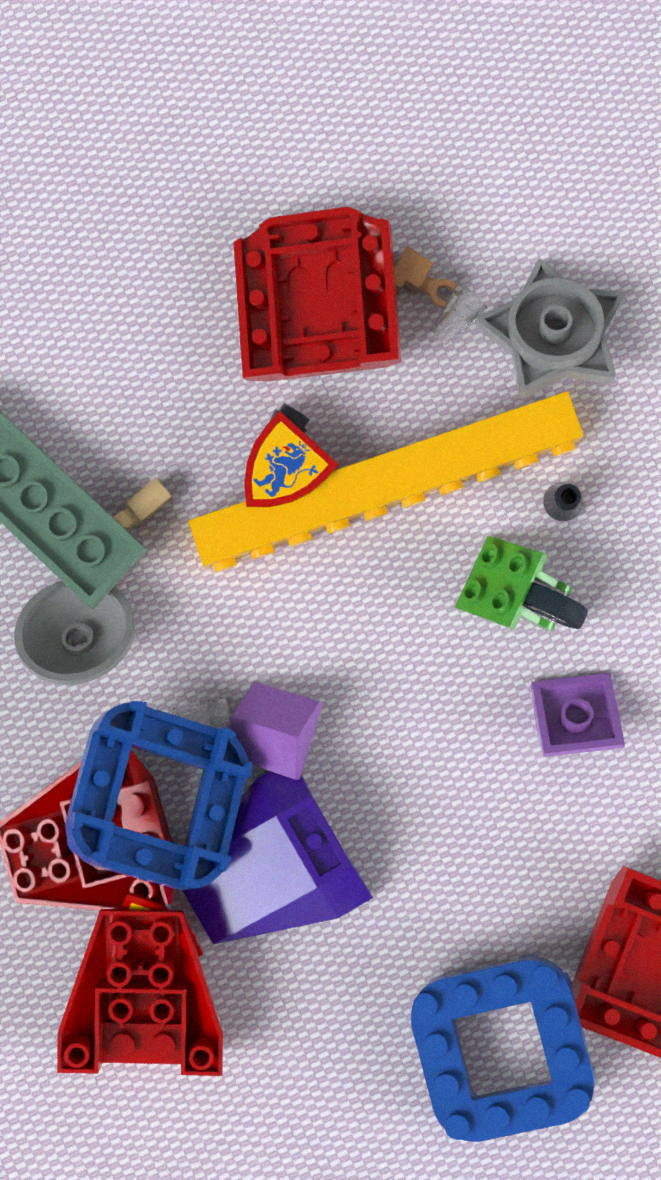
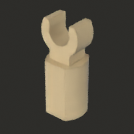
[114,477,173,531]

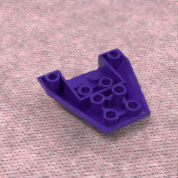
[182,771,373,945]

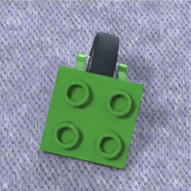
[455,536,588,632]

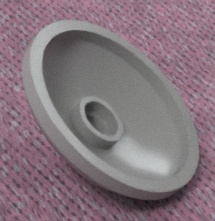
[14,581,135,685]

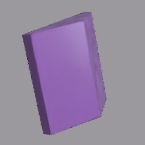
[531,673,625,757]
[231,681,323,780]

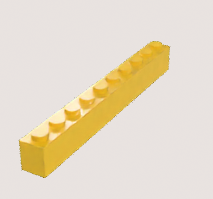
[188,391,584,573]

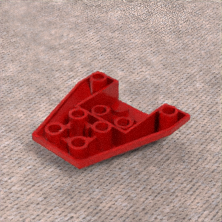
[0,750,173,911]
[57,909,223,1076]

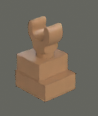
[395,246,457,309]

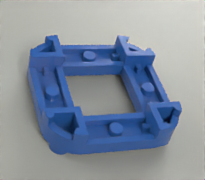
[66,701,252,890]
[411,954,596,1142]

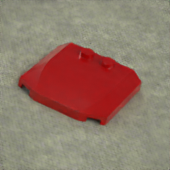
[233,207,402,382]
[572,865,661,1058]

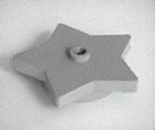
[476,259,625,399]

